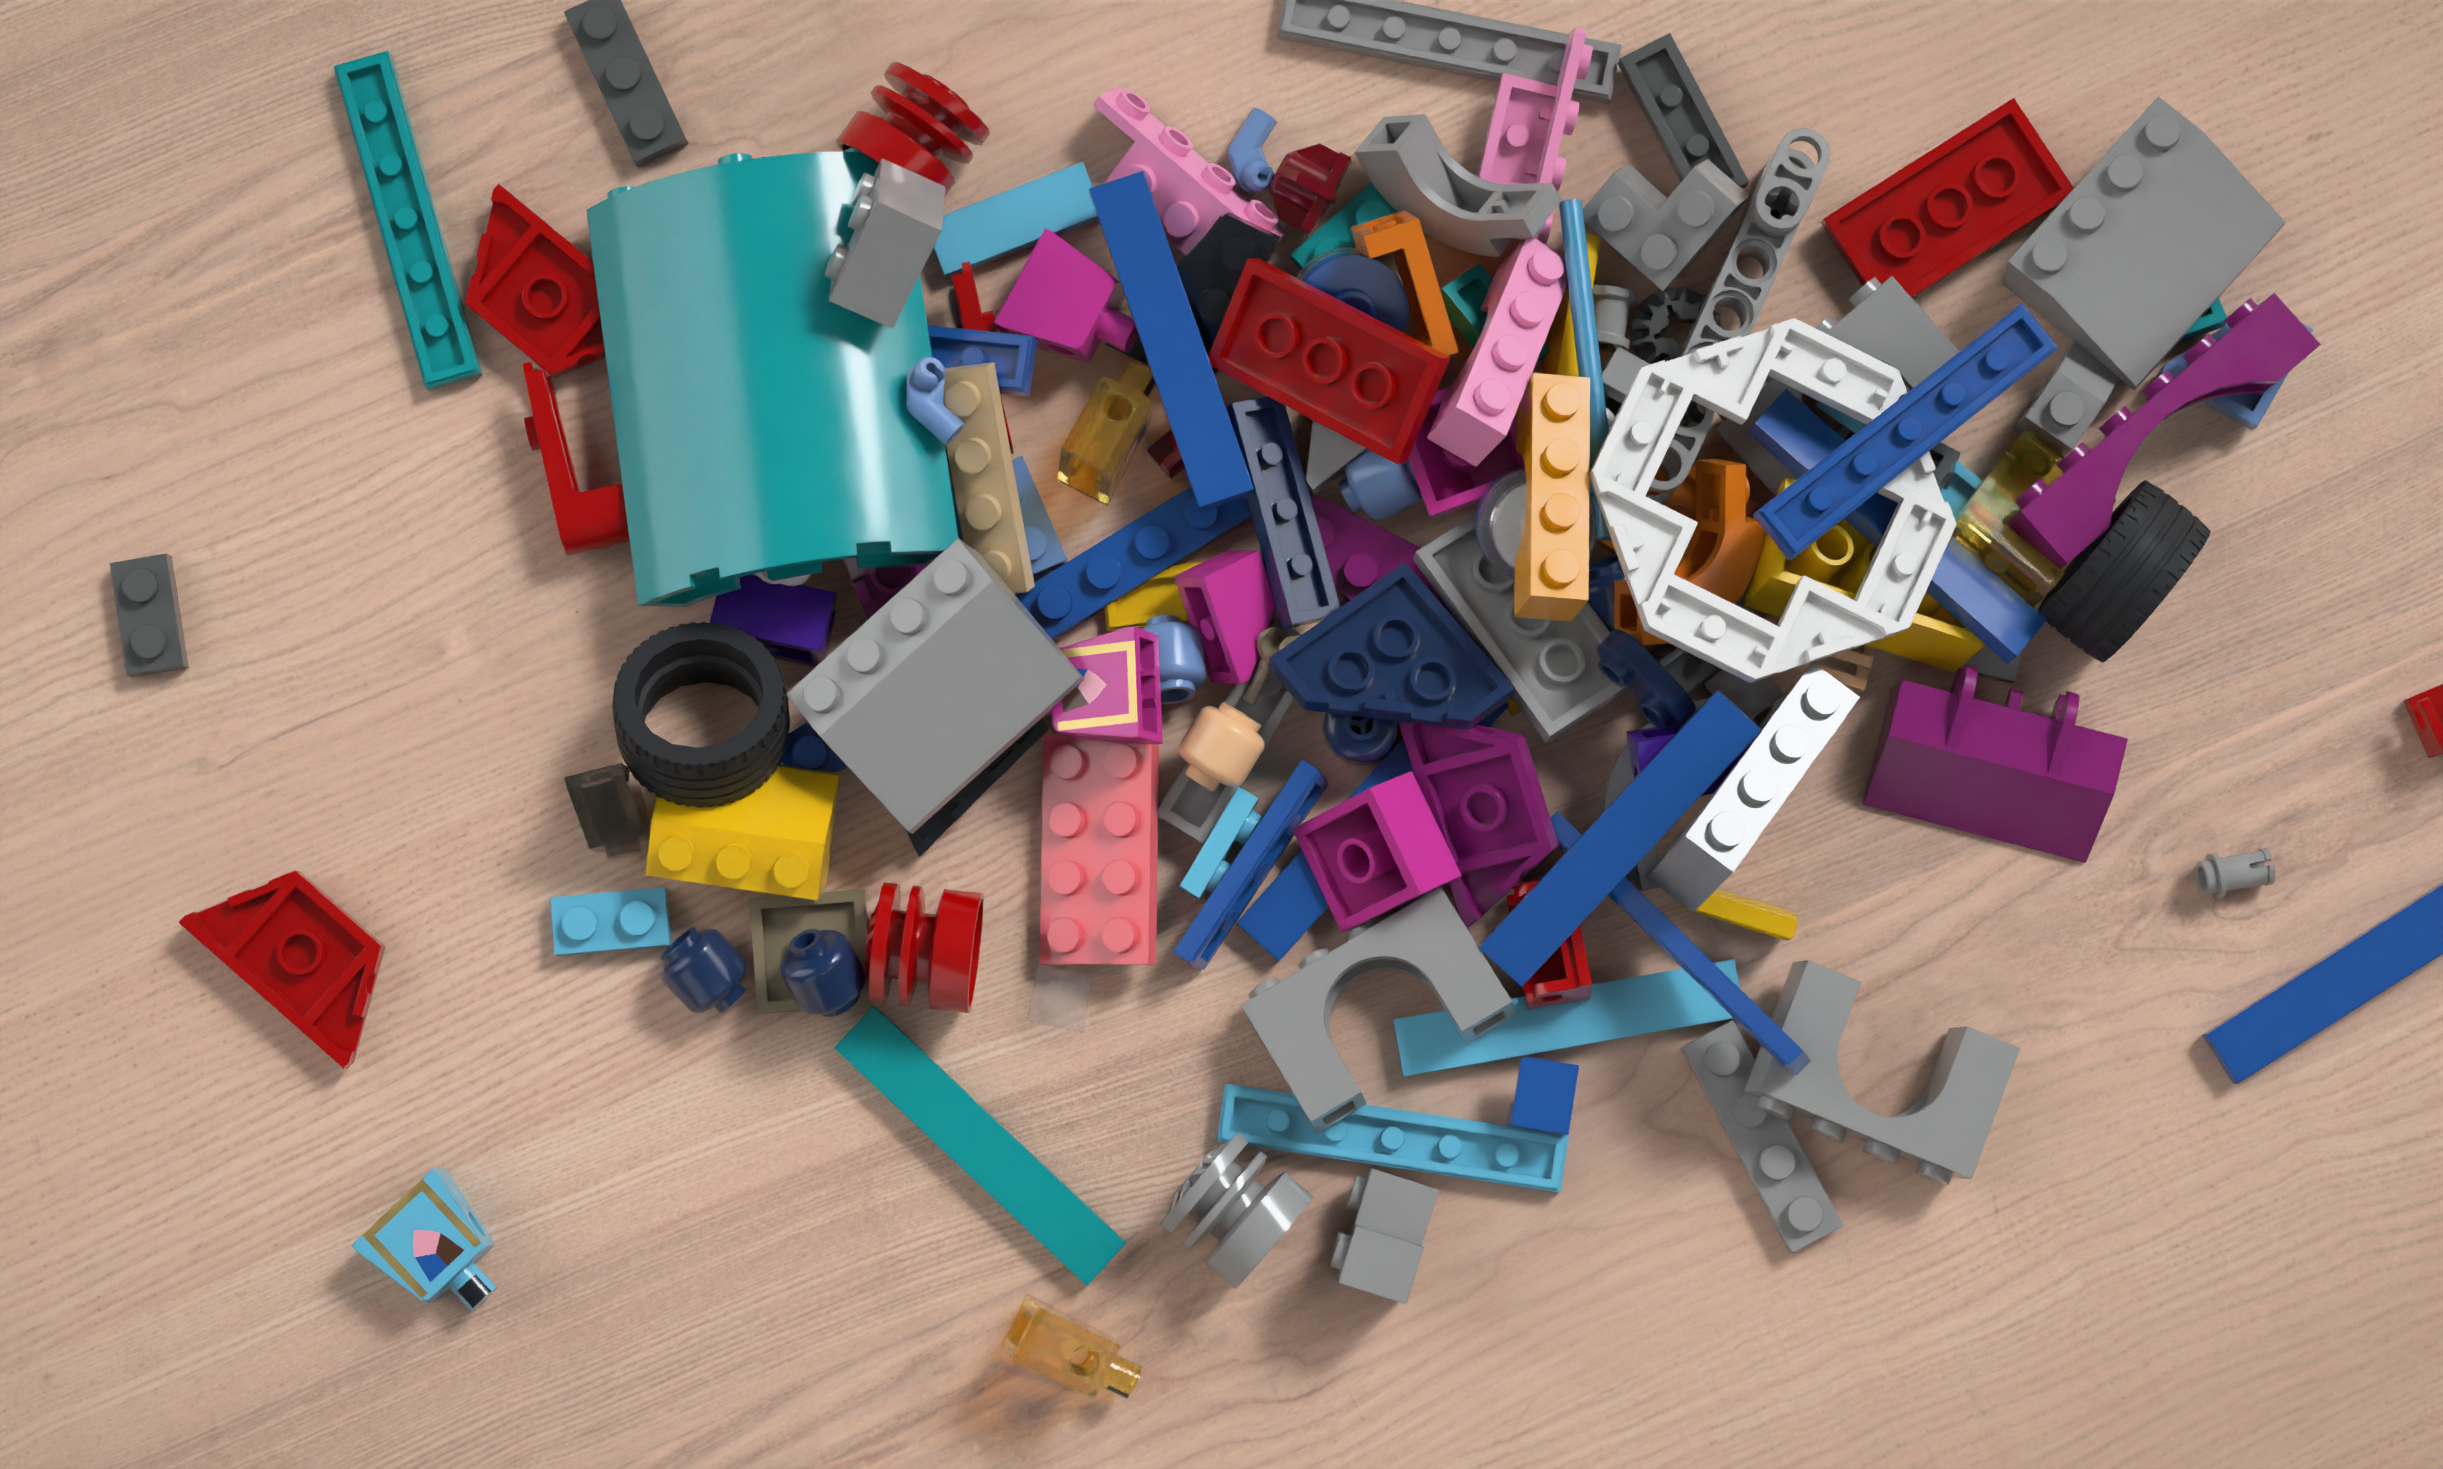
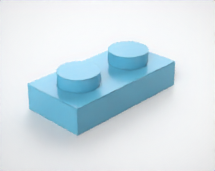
[1179,786,1262,901]
[550,887,672,956]

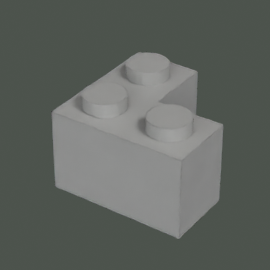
[824,158,945,329]
[1583,159,1750,291]
[1329,1168,1439,1304]

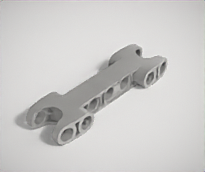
[1646,128,1830,504]

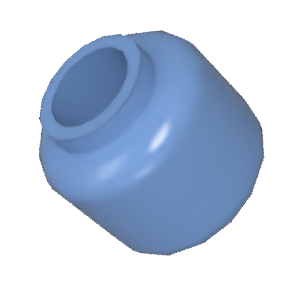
[1339,449,1422,521]
[1142,615,1207,704]

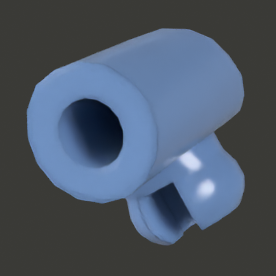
[906,356,965,446]

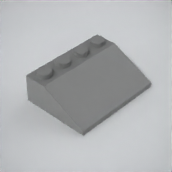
[2002,97,2285,390]
[786,539,1085,834]

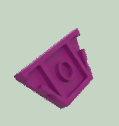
[1398,721,1559,926]

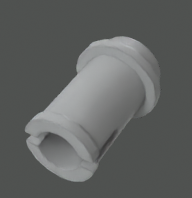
[2196,848,2275,899]

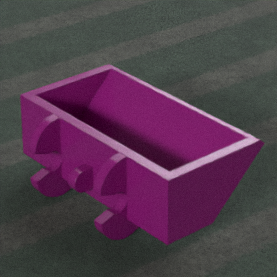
[1863,664,2128,863]

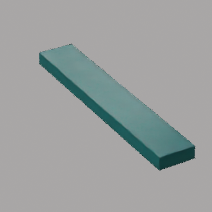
[334,50,483,391]
[834,1006,1127,1286]

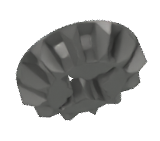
[1630,285,1721,364]

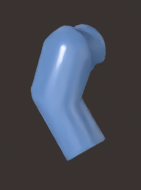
[1227,107,1277,193]

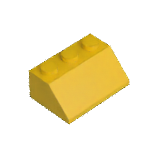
[645,765,841,901]

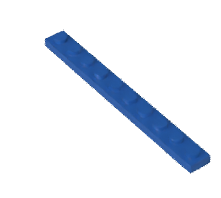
[782,486,1252,773]

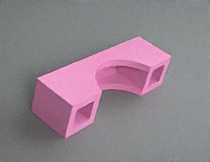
[1427,237,1568,467]

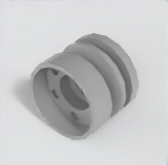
[1160,1132,1314,1289]

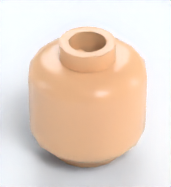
[1179,701,1264,792]

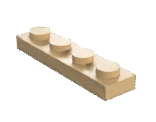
[943,362,1035,593]

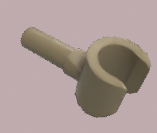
[1243,626,1300,705]

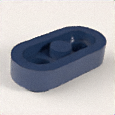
[1597,629,1696,728]

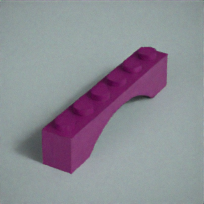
[2006,293,2321,575]

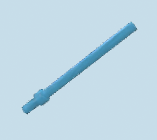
[1559,199,1612,541]

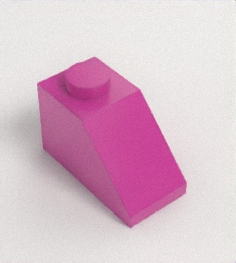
[1174,550,1276,684]

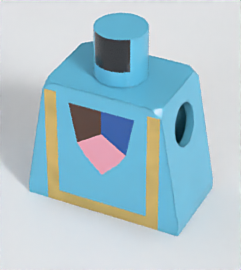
[351,1168,497,1311]

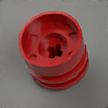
[836,62,990,196]
[865,882,984,1013]

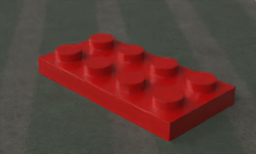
[1821,98,2074,299]
[1208,258,1451,464]

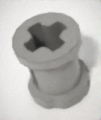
[1592,285,1637,353]

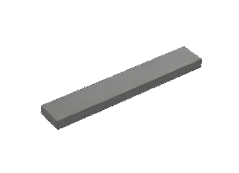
[1278,0,1622,104]

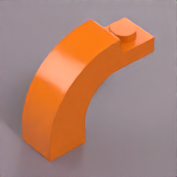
[1614,459,1765,645]

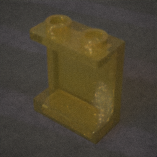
[1952,429,2116,608]

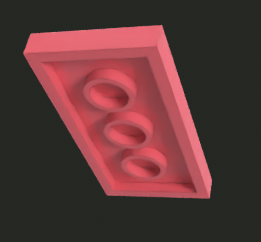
[1040,734,1159,965]

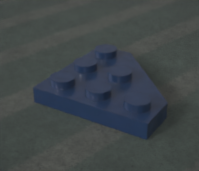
[1268,562,1515,730]

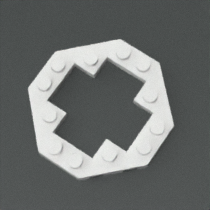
[1589,318,1957,683]

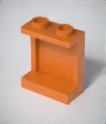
[1350,210,1459,356]

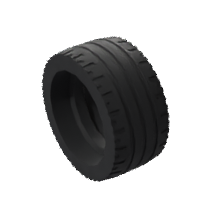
[2038,480,2211,663]
[612,622,790,807]

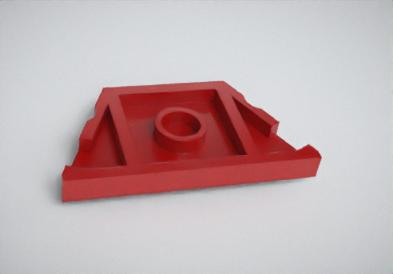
[464,183,606,379]
[178,870,385,1069]

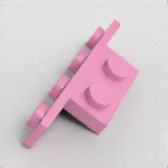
[1477,27,1593,245]
[1093,87,1287,256]

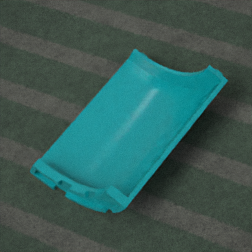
[586,147,958,607]

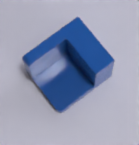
[1507,1057,1579,1135]

